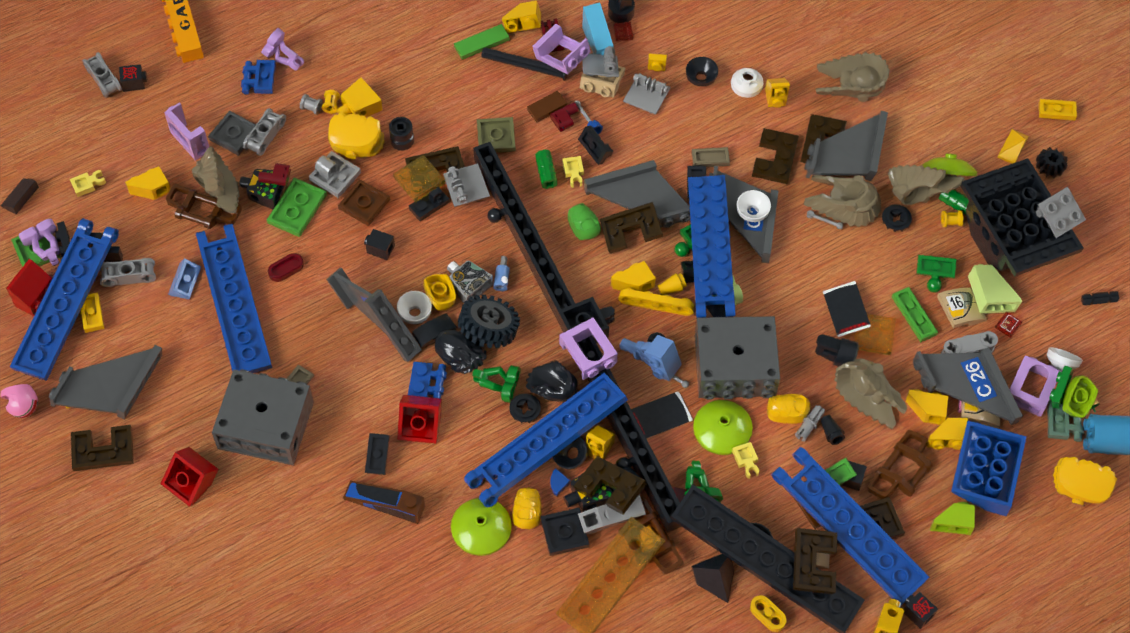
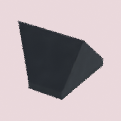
[692,554,734,603]

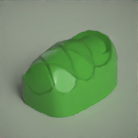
[568,203,601,240]

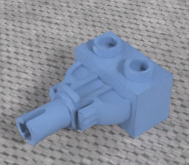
[620,335,682,381]

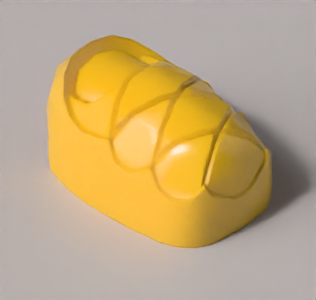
[424,274,456,310]
[767,394,811,424]
[512,488,541,529]

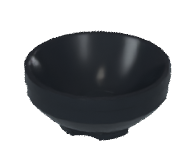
[686,57,718,87]
[553,436,588,469]

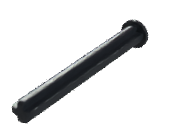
[481,48,568,81]

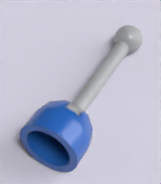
[574,100,603,134]

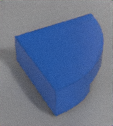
[550,468,570,497]

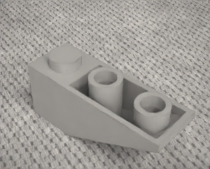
[578,495,646,534]

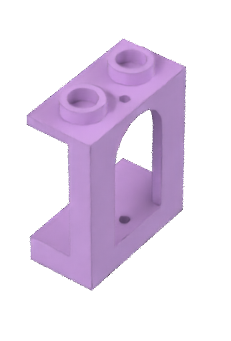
[532,24,591,74]
[164,102,209,161]
[559,318,618,380]
[1010,355,1060,417]

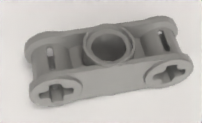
[82,52,122,98]
[243,108,286,156]
[100,258,156,287]
[941,331,998,354]

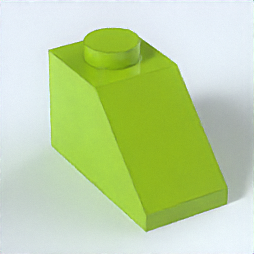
[930,502,975,535]

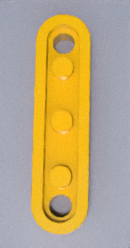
[618,288,695,316]

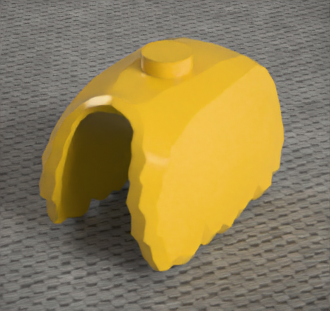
[328,112,385,159]
[1053,457,1117,505]

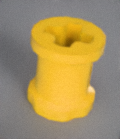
[322,90,340,114]
[941,210,963,227]

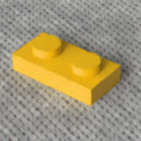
[1039,99,1077,121]
[81,293,105,333]

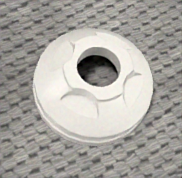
[731,68,764,98]
[737,190,771,222]
[397,291,432,324]
[1047,347,1083,371]

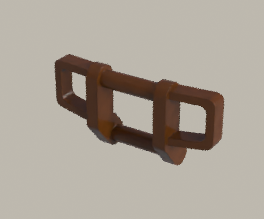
[166,184,242,229]
[868,430,933,499]
[618,496,684,574]

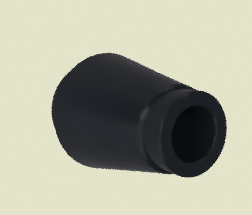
[821,415,845,445]

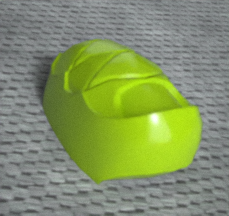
[1062,375,1098,418]

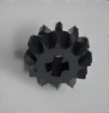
[1036,147,1068,179]

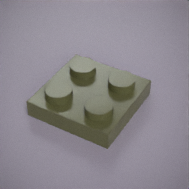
[477,117,516,153]

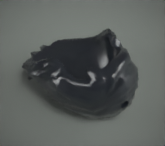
[435,329,487,374]
[526,360,578,402]

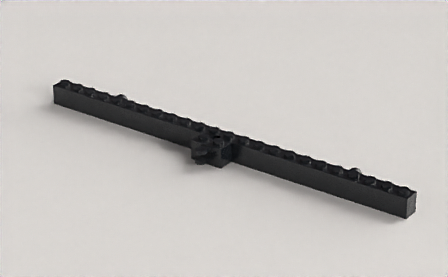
[473,142,682,533]

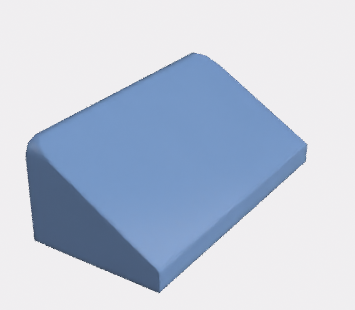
[168,258,201,300]

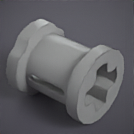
[300,94,323,115]

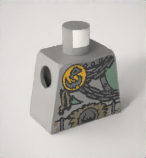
[447,261,493,303]

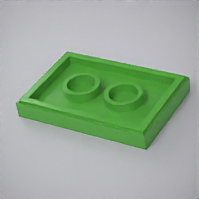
[267,177,327,237]

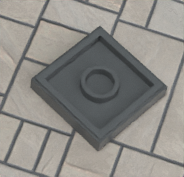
[208,110,256,156]

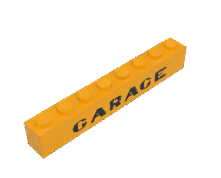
[162,0,204,63]

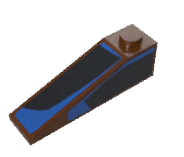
[343,480,425,524]

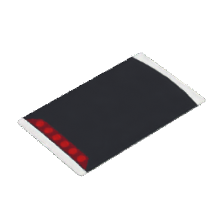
[823,281,871,337]
[631,391,693,438]

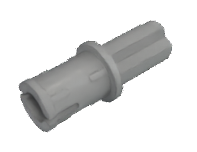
[795,405,825,442]

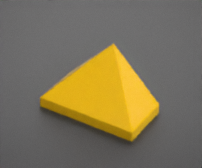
[997,129,1029,164]

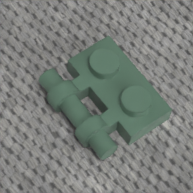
[1047,400,1084,442]

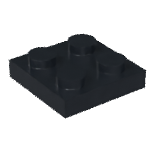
[540,508,589,556]

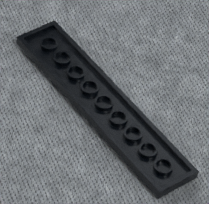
[670,484,865,633]

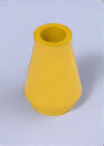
[657,273,687,295]

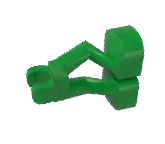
[472,365,521,403]
[684,460,723,502]

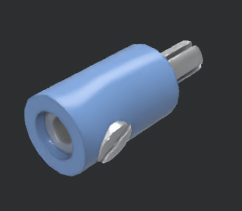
[493,256,510,292]

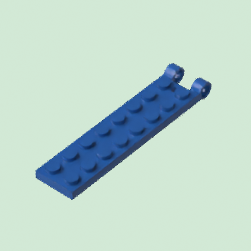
[688,175,736,318]
[10,218,119,381]
[196,224,272,373]
[464,373,628,508]
[771,447,929,605]

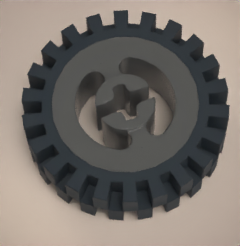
[458,295,520,348]

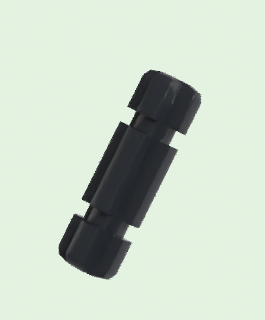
[1081,291,1119,305]

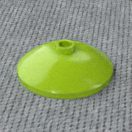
[922,153,977,176]
[693,400,753,455]
[451,498,512,556]

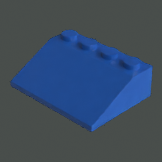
[951,421,1027,516]

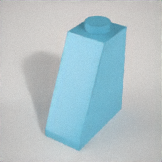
[582,2,614,55]

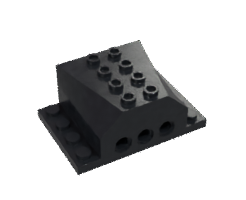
[961,158,1084,277]

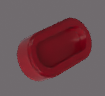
[268,253,304,282]

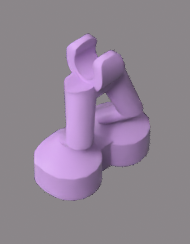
[261,28,304,71]
[19,219,60,266]

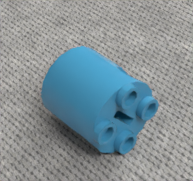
[1083,414,1130,455]

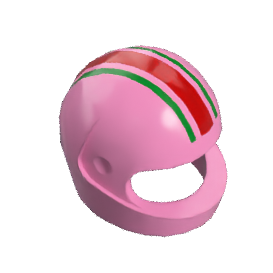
[1,384,38,418]

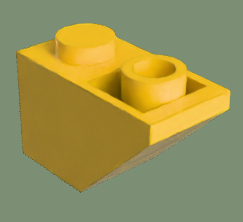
[502,0,541,33]
[765,78,790,108]
[125,166,171,200]
[611,261,656,292]
[906,389,948,425]
[927,418,968,450]
[586,425,615,459]

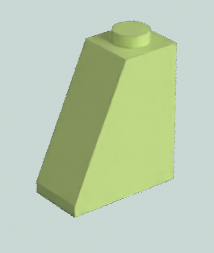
[968,264,1022,313]

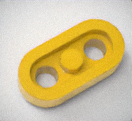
[750,595,787,632]

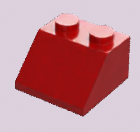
[6,259,53,316]
[397,395,442,444]
[160,447,219,507]

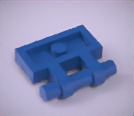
[241,60,276,94]
[408,362,447,399]

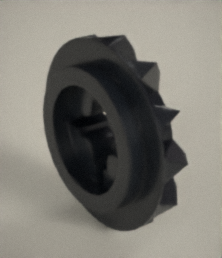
[882,205,912,232]
[509,394,541,424]

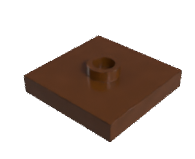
[338,179,390,226]

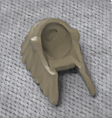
[816,52,890,102]
[192,146,239,213]
[888,165,965,205]
[803,175,881,227]
[834,358,907,429]

